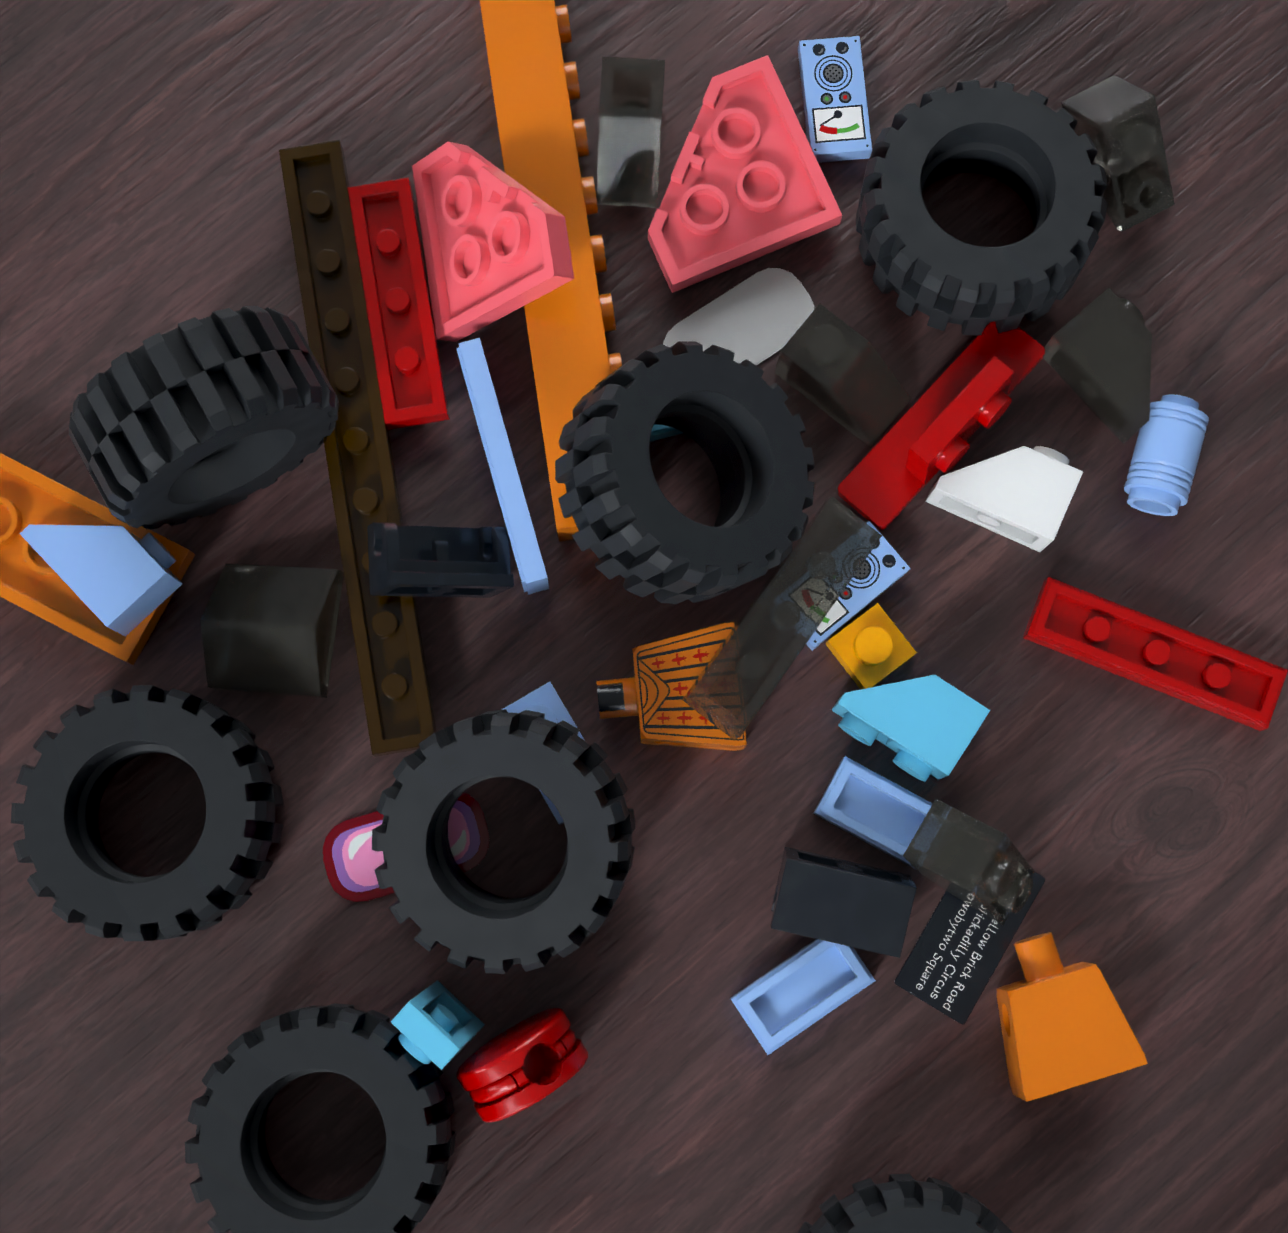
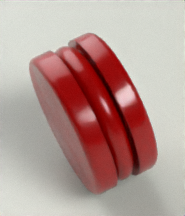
[456,1008,589,1123]

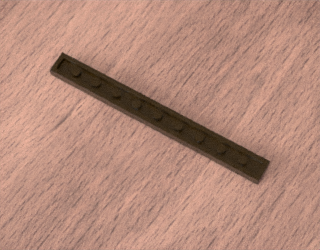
[279,140,437,757]

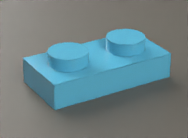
[391,980,485,1070]

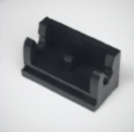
[367,522,514,598]
[770,847,917,958]

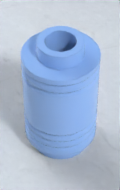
[1124,394,1209,516]

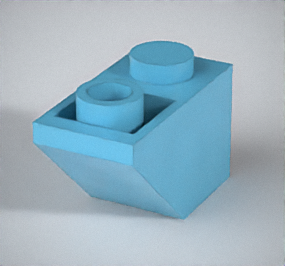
[832,675,990,782]

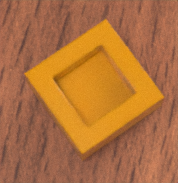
[826,603,917,689]

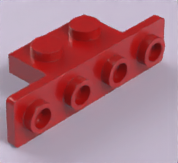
[838,322,1045,530]

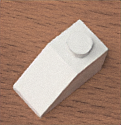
[925,446,1083,552]

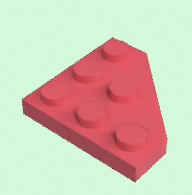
[648,55,843,293]
[412,142,574,342]

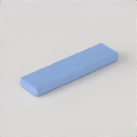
[456,338,549,595]

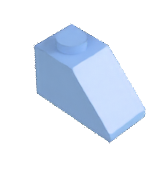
[19,524,183,637]

